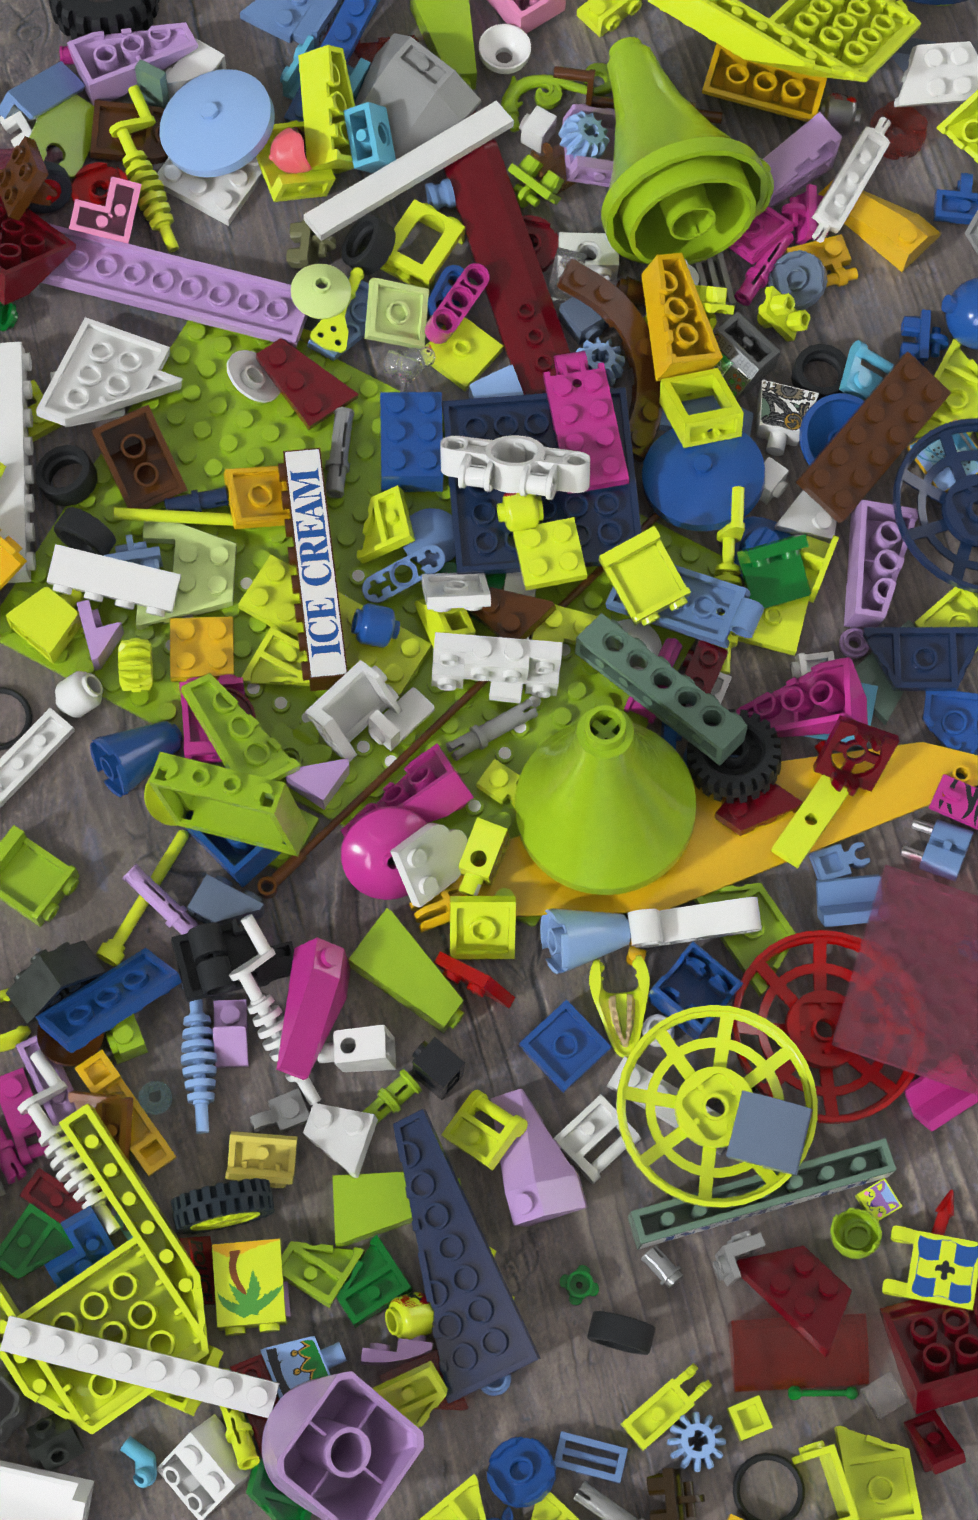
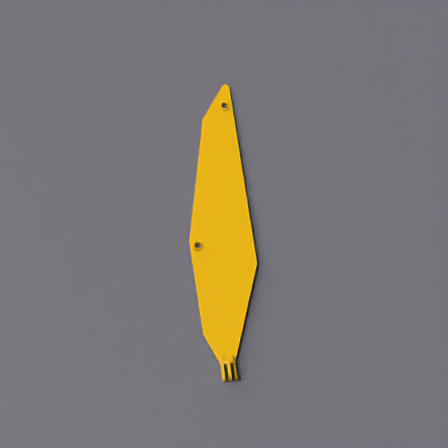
[409,742,978,933]

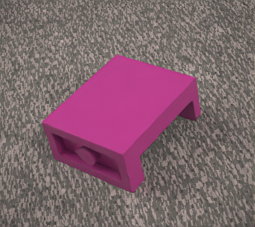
[179,674,245,763]

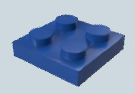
[518,999,612,1093]

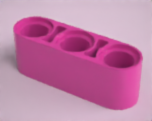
[425,263,490,344]

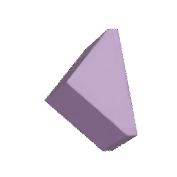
[285,758,349,810]

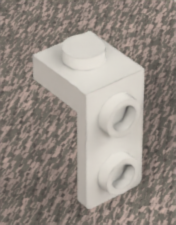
[368,687,434,751]

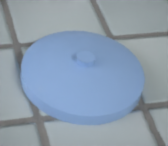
[160,69,275,177]

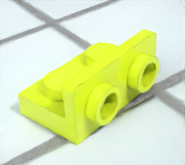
[576,0,642,37]

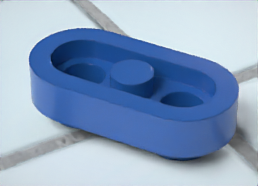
[427,265,470,317]

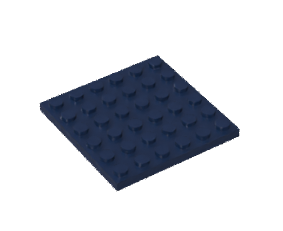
[442,387,641,575]

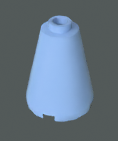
[540,908,631,974]

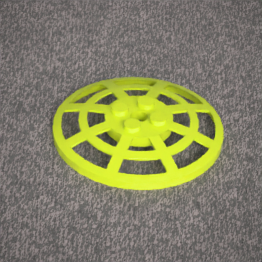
[616,1005,818,1208]

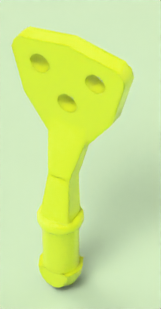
[310,267,364,353]

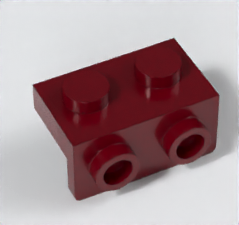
[681,640,728,707]

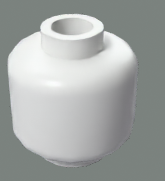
[55,671,103,718]

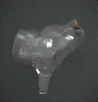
[384,344,436,392]

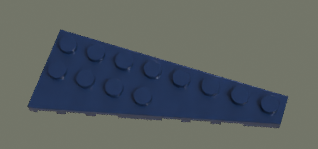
[393,1109,541,1404]

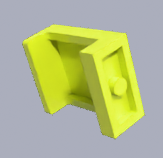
[599,526,691,627]

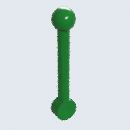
[788,1386,859,1400]

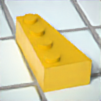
[641,253,723,382]

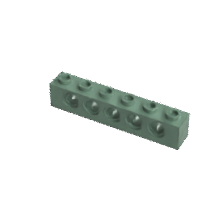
[575,613,748,766]

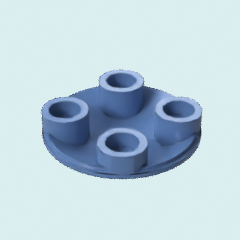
[403,508,455,568]

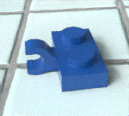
[933,173,978,225]

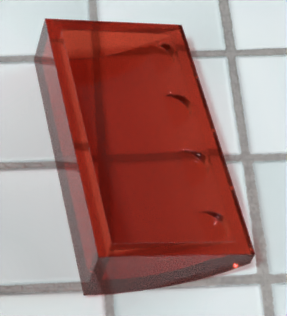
[728,1313,869,1393]

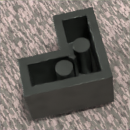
[6,940,106,1024]

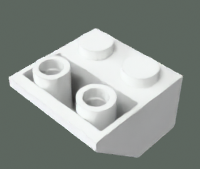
[157,1414,252,1520]

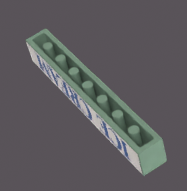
[627,1138,896,1250]

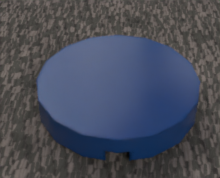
[487,1437,556,1508]

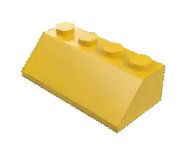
[702,43,827,122]

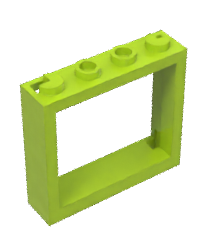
[149,752,308,856]

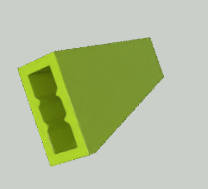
[410,0,477,90]
[348,908,465,1034]
[332,1172,461,1248]

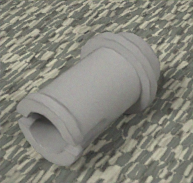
[641,1245,684,1289]

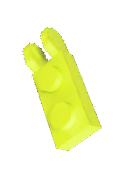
[621,1363,713,1451]

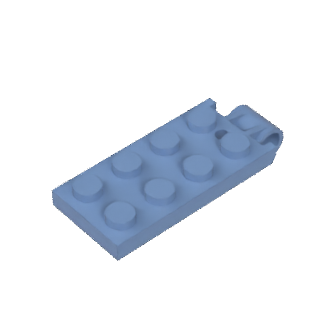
[605,565,764,649]

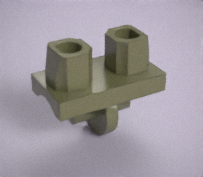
[286,213,336,268]

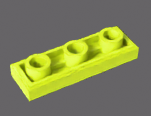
[771,775,849,869]

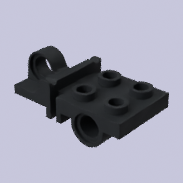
[171,917,294,1002]

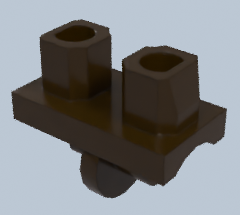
[647,1468,705,1520]

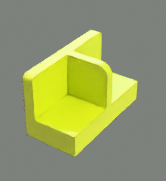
[800,535,839,603]

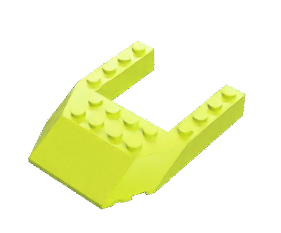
[648,0,921,82]
[0,1103,209,1434]

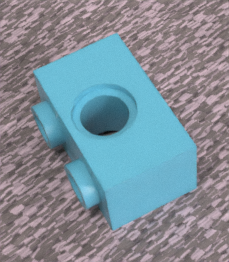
[343,102,396,173]

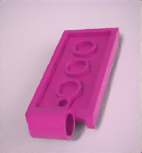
[543,351,629,494]

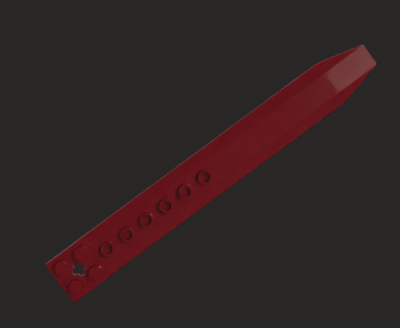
[443,111,580,395]

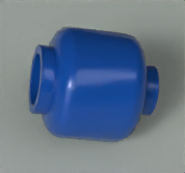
[351,603,400,648]

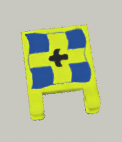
[882,1226,978,1311]

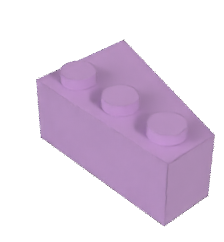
[763,112,842,208]

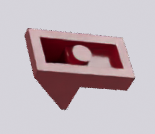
[904,1410,966,1475]

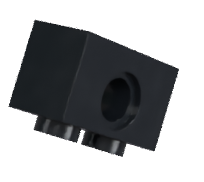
[412,1037,465,1100]

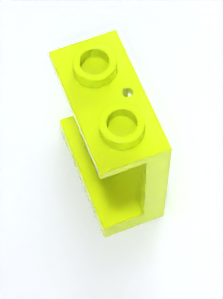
[380,199,465,294]

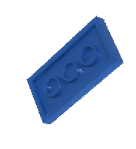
[36,947,182,1053]

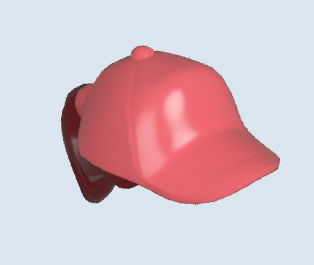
[269,127,312,173]

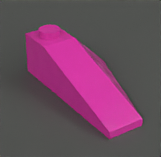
[736,657,868,738]
[341,744,474,836]
[276,937,351,1080]

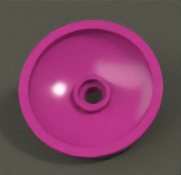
[341,806,428,900]

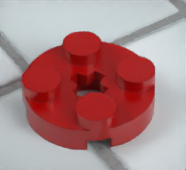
[71,162,129,206]

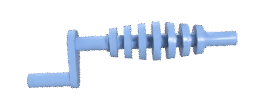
[181,984,217,1134]

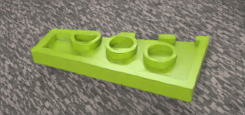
[181,673,301,781]

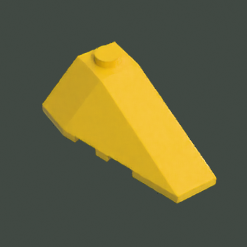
[818,179,941,272]

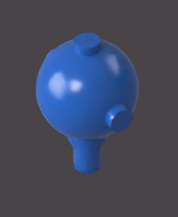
[941,278,978,350]

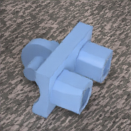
[104,534,163,569]

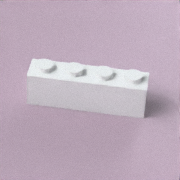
[47,544,181,617]

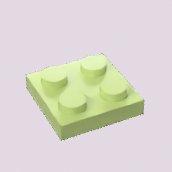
[364,277,429,350]

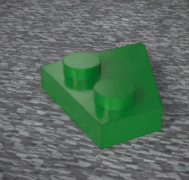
[336,1235,412,1328]

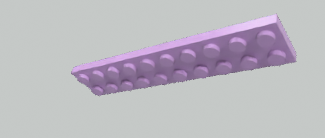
[41,224,308,348]

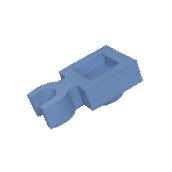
[809,842,870,880]

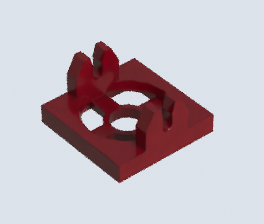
[813,715,900,796]

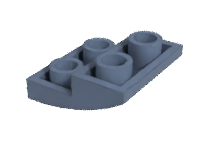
[726,1090,813,1176]

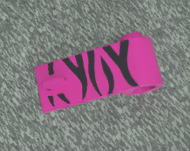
[929,774,978,830]

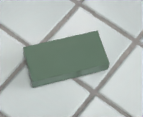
[135,59,169,109]

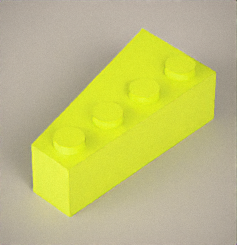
[298,45,355,174]

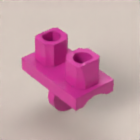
[781,184,828,245]

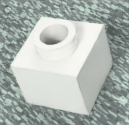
[519,106,557,153]
[759,457,789,505]

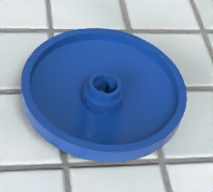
[642,428,765,531]

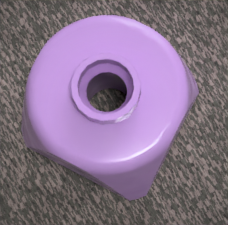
[262,1371,424,1520]

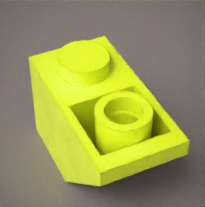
[414,599,476,649]

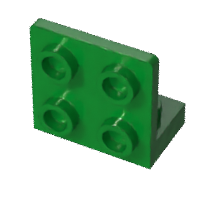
[737,534,811,609]

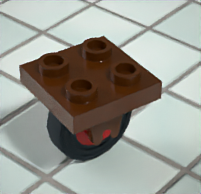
[0,136,72,221]

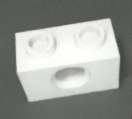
[557,232,619,280]

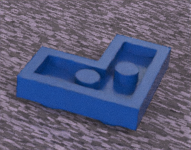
[44,1205,116,1288]

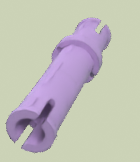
[122,864,199,935]

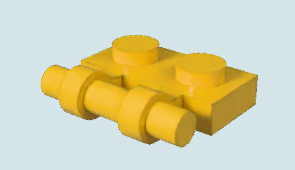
[785,234,858,287]

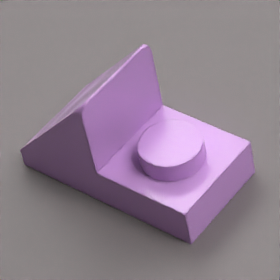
[77,600,124,671]
[213,999,249,1068]

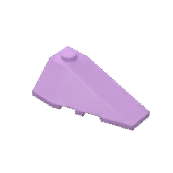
[67,22,198,106]
[491,1089,588,1227]

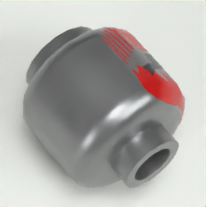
[819,93,862,134]

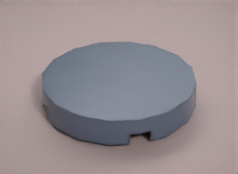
[768,250,827,310]

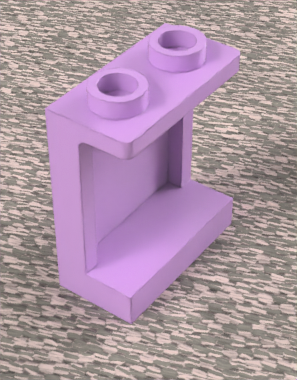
[562,104,616,187]

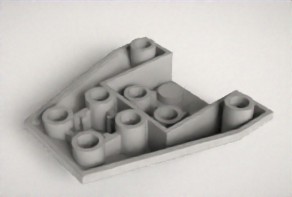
[355,33,482,159]

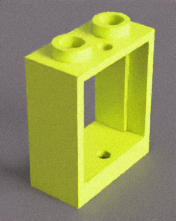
[659,368,744,448]

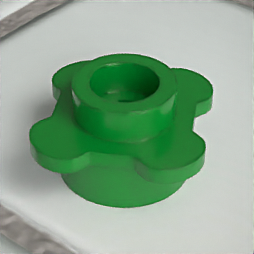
[559,1265,599,1306]

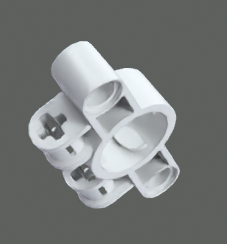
[440,435,590,500]

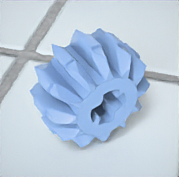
[558,111,610,159]
[576,336,625,386]
[667,1412,726,1472]

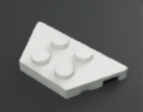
[894,41,978,108]

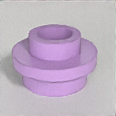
[839,628,869,659]

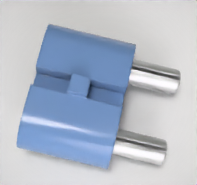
[901,818,974,882]

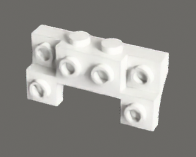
[431,632,563,698]

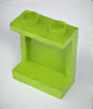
[0,825,80,927]

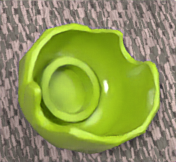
[830,1207,882,1259]

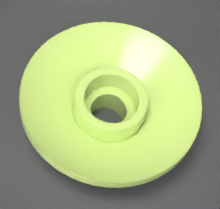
[291,264,351,319]

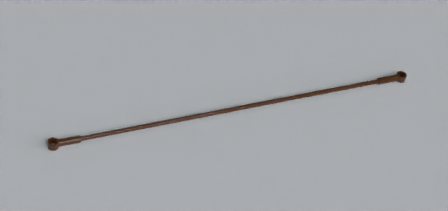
[258,512,660,899]

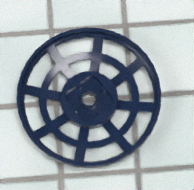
[893,418,978,593]

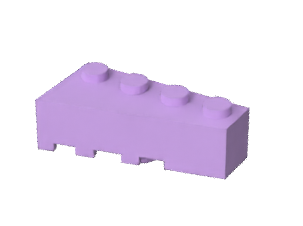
[844,500,918,630]

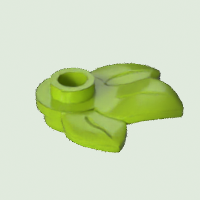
[271,721,333,767]

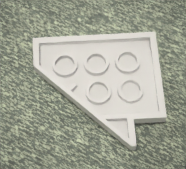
[36,317,182,426]

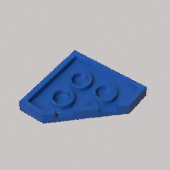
[922,691,978,788]

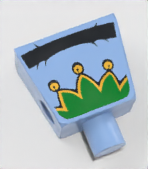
[260,1336,347,1399]

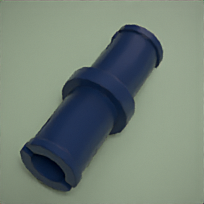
[164,486,229,512]

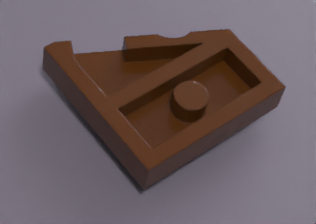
[469,587,557,639]

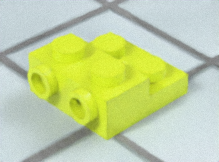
[915,587,978,653]

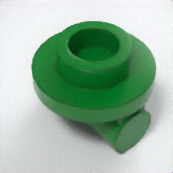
[0,302,18,332]

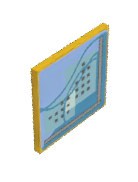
[906,419,978,492]

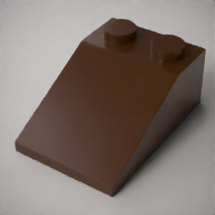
[90,405,187,509]

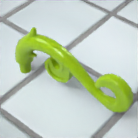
[501,63,612,132]

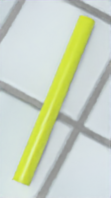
[113,507,233,526]

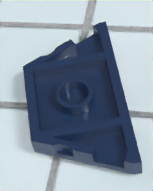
[863,627,978,691]

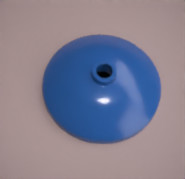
[799,393,864,465]

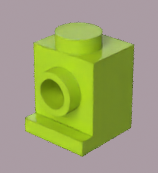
[106,1014,148,1064]

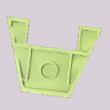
[136,521,237,630]

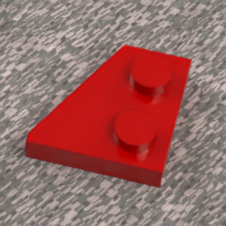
[434,951,516,1009]

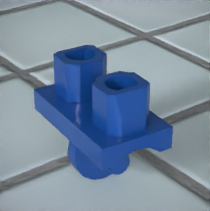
[899,309,949,366]

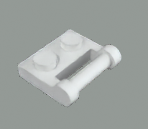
[553,1094,641,1184]

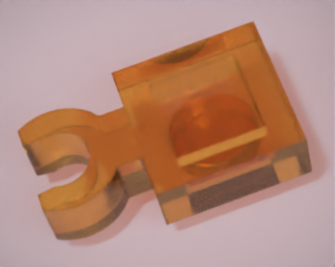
[530,142,577,195]

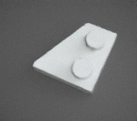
[775,490,837,544]
[303,1103,378,1178]

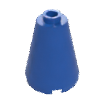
[90,721,183,797]

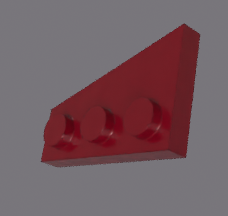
[256,338,359,430]

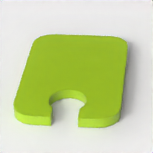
[29,94,94,179]

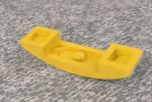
[75,1049,177,1177]

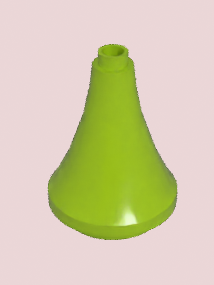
[601,37,768,265]
[515,705,696,895]

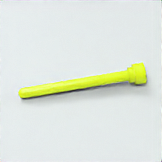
[96,830,189,967]

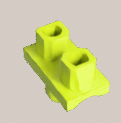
[695,285,734,330]
[757,286,811,342]

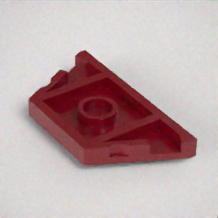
[736,1245,852,1358]

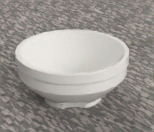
[478,24,531,74]

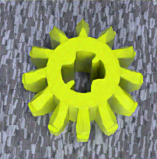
[118,638,153,692]

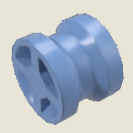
[425,178,456,211]

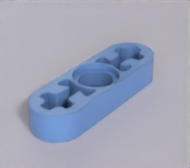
[362,545,445,603]

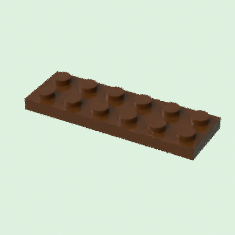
[795,352,951,524]

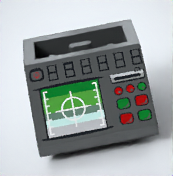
[713,311,780,401]

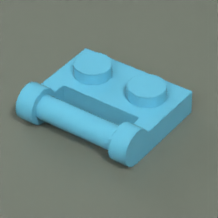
[839,340,895,400]

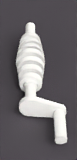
[229,914,321,1106]
[17,1050,121,1235]

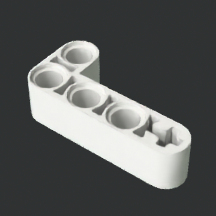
[628,897,762,948]

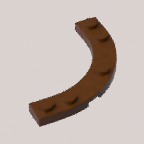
[557,258,663,462]

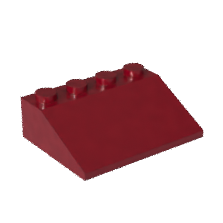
[0,195,76,305]
[880,1281,978,1414]

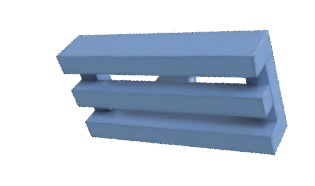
[554,1431,628,1484]

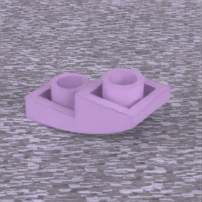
[361,1335,432,1366]

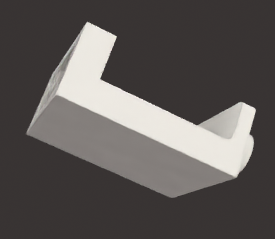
[305,660,402,762]

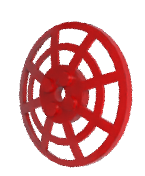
[731,930,925,1124]

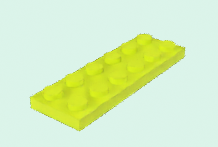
[238,555,432,699]

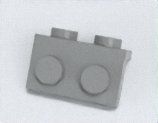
[713,1230,766,1287]

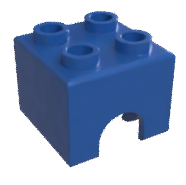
[647,941,743,1040]

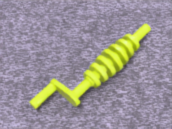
[109,85,179,253]
[713,486,745,675]

